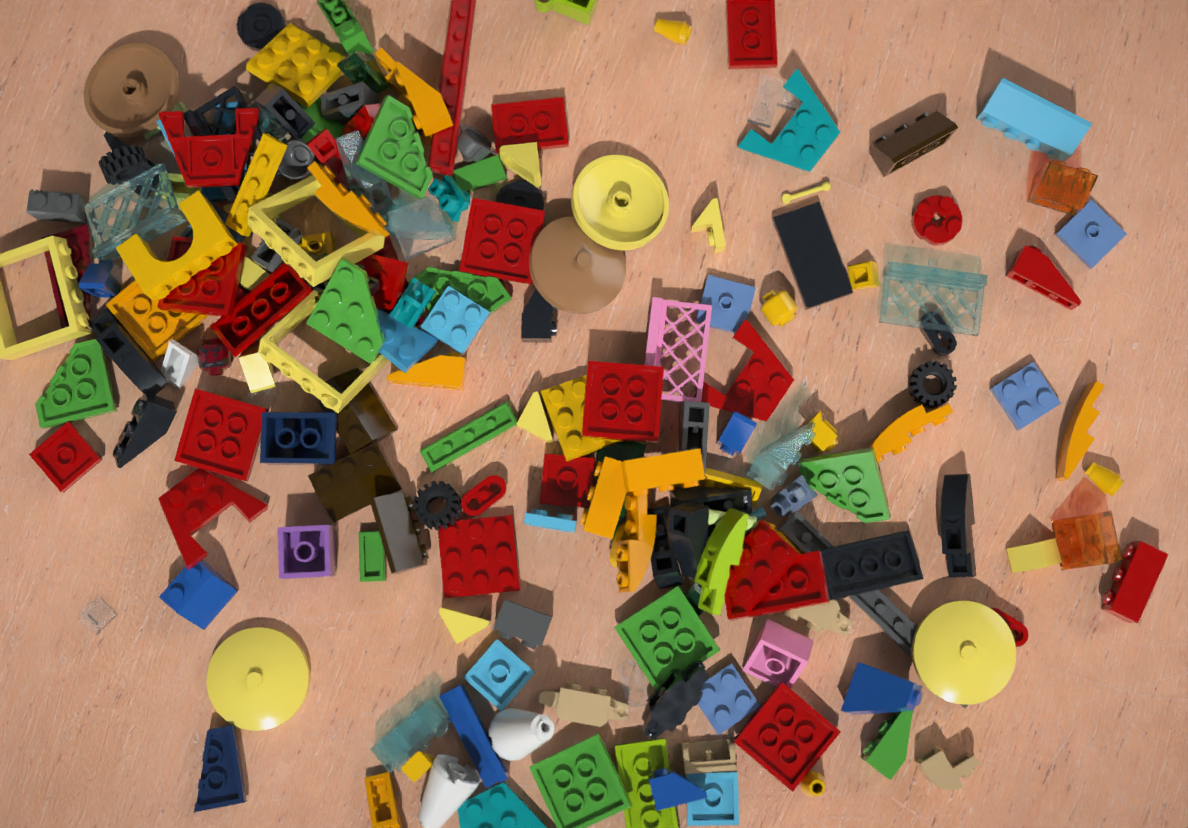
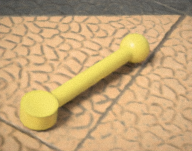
[781,182,831,204]

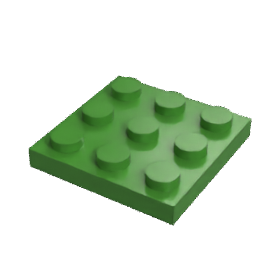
[614,585,721,690]
[529,733,632,828]

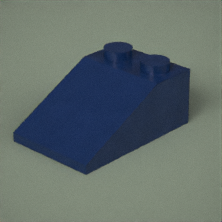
[260,412,337,465]

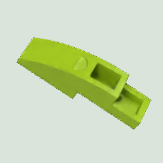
[694,508,748,615]

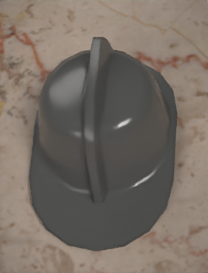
[457,123,500,162]

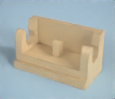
[681,738,737,774]

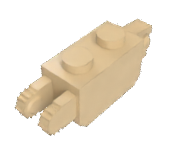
[783,600,853,636]
[538,683,629,727]

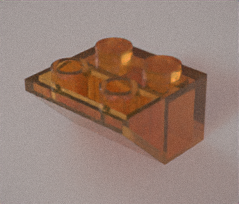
[1027,160,1098,216]
[1051,511,1122,570]

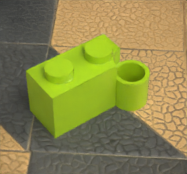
[534,0,598,25]

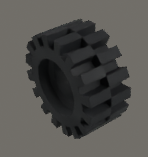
[99,145,150,185]
[908,361,957,408]
[413,481,462,530]

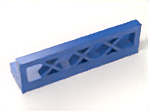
[439,683,509,788]

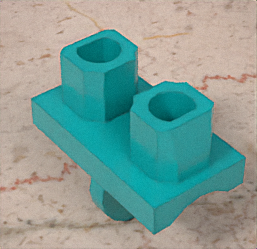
[428,175,471,222]
[389,278,436,330]

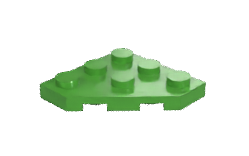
[355,95,433,199]
[306,258,385,364]
[408,267,512,315]
[35,339,117,429]
[798,447,891,523]

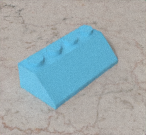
[977,78,1092,163]

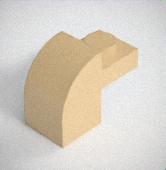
[915,748,980,790]

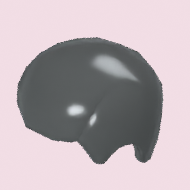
[278,139,317,179]

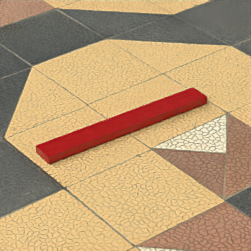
[428,0,476,176]

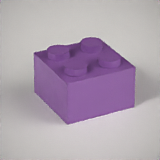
[278,525,336,579]

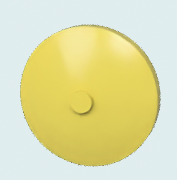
[571,155,669,250]
[911,601,1016,705]
[206,627,310,731]

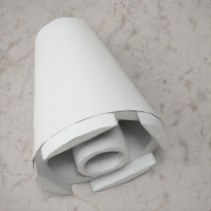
[489,708,554,761]
[418,754,481,828]

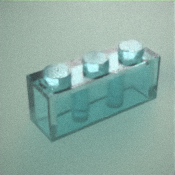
[371,697,451,773]

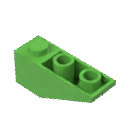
[317,0,374,63]
[861,711,913,780]

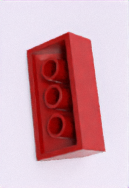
[210,262,313,358]

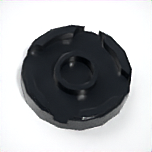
[236,3,286,51]
[496,180,544,211]

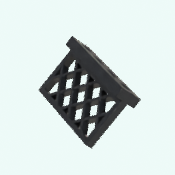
[183,86,282,203]

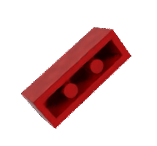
[1102,541,1169,623]

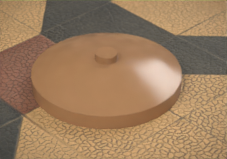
[84,43,180,138]
[529,216,626,314]

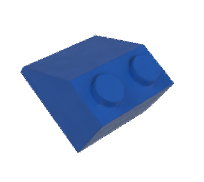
[159,559,238,630]

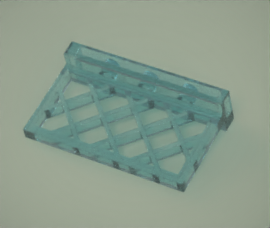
[84,164,187,261]
[879,261,988,336]

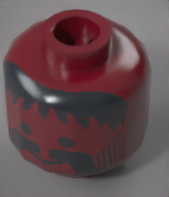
[197,338,232,376]

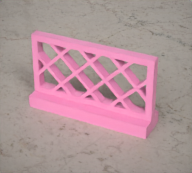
[645,297,712,402]

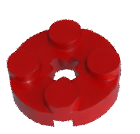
[911,195,963,245]

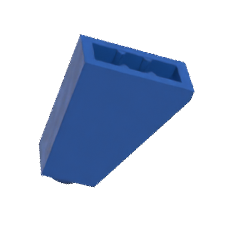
[841,662,922,715]

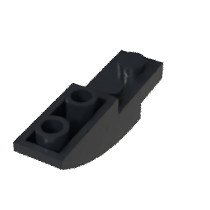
[89,308,169,395]
[941,474,976,577]

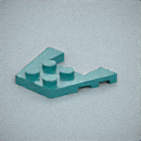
[738,68,840,172]
[458,781,548,828]

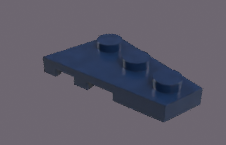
[194,725,247,812]

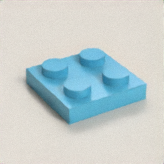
[421,286,490,355]
[524,509,577,533]
[463,638,535,711]
[686,771,739,826]

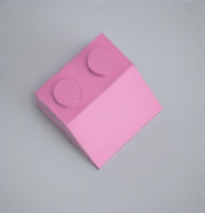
[742,619,814,689]

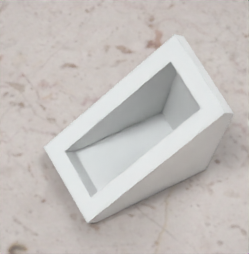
[160,339,198,389]

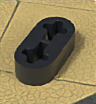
[918,312,957,356]

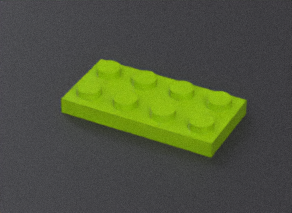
[615,738,678,828]

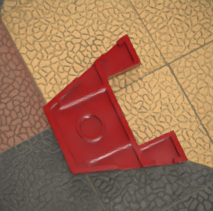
[159,108,260,187]
[693,319,794,422]
[158,468,267,570]

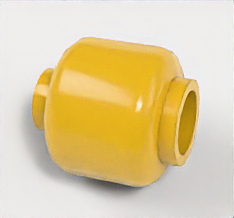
[760,290,798,327]

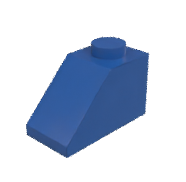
[79,260,122,298]
[717,411,757,456]
[648,767,708,811]

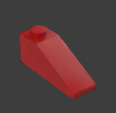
[1006,245,1082,310]

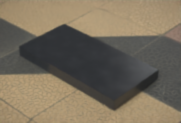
[772,202,853,310]
[817,530,924,601]

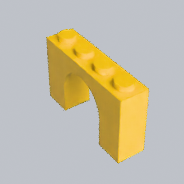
[116,190,237,302]

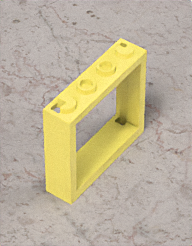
[248,175,385,287]
[0,235,91,360]
[258,290,389,413]

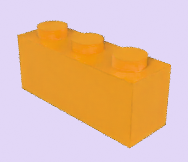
[621,448,705,496]
[580,457,626,540]

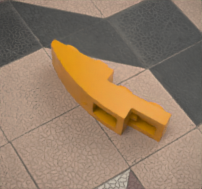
[307,161,390,237]
[867,404,953,463]
[616,491,657,593]

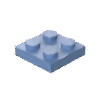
[990,362,1061,431]
[698,663,760,735]

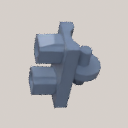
[770,475,818,518]

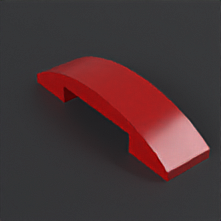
[306,128,385,213]

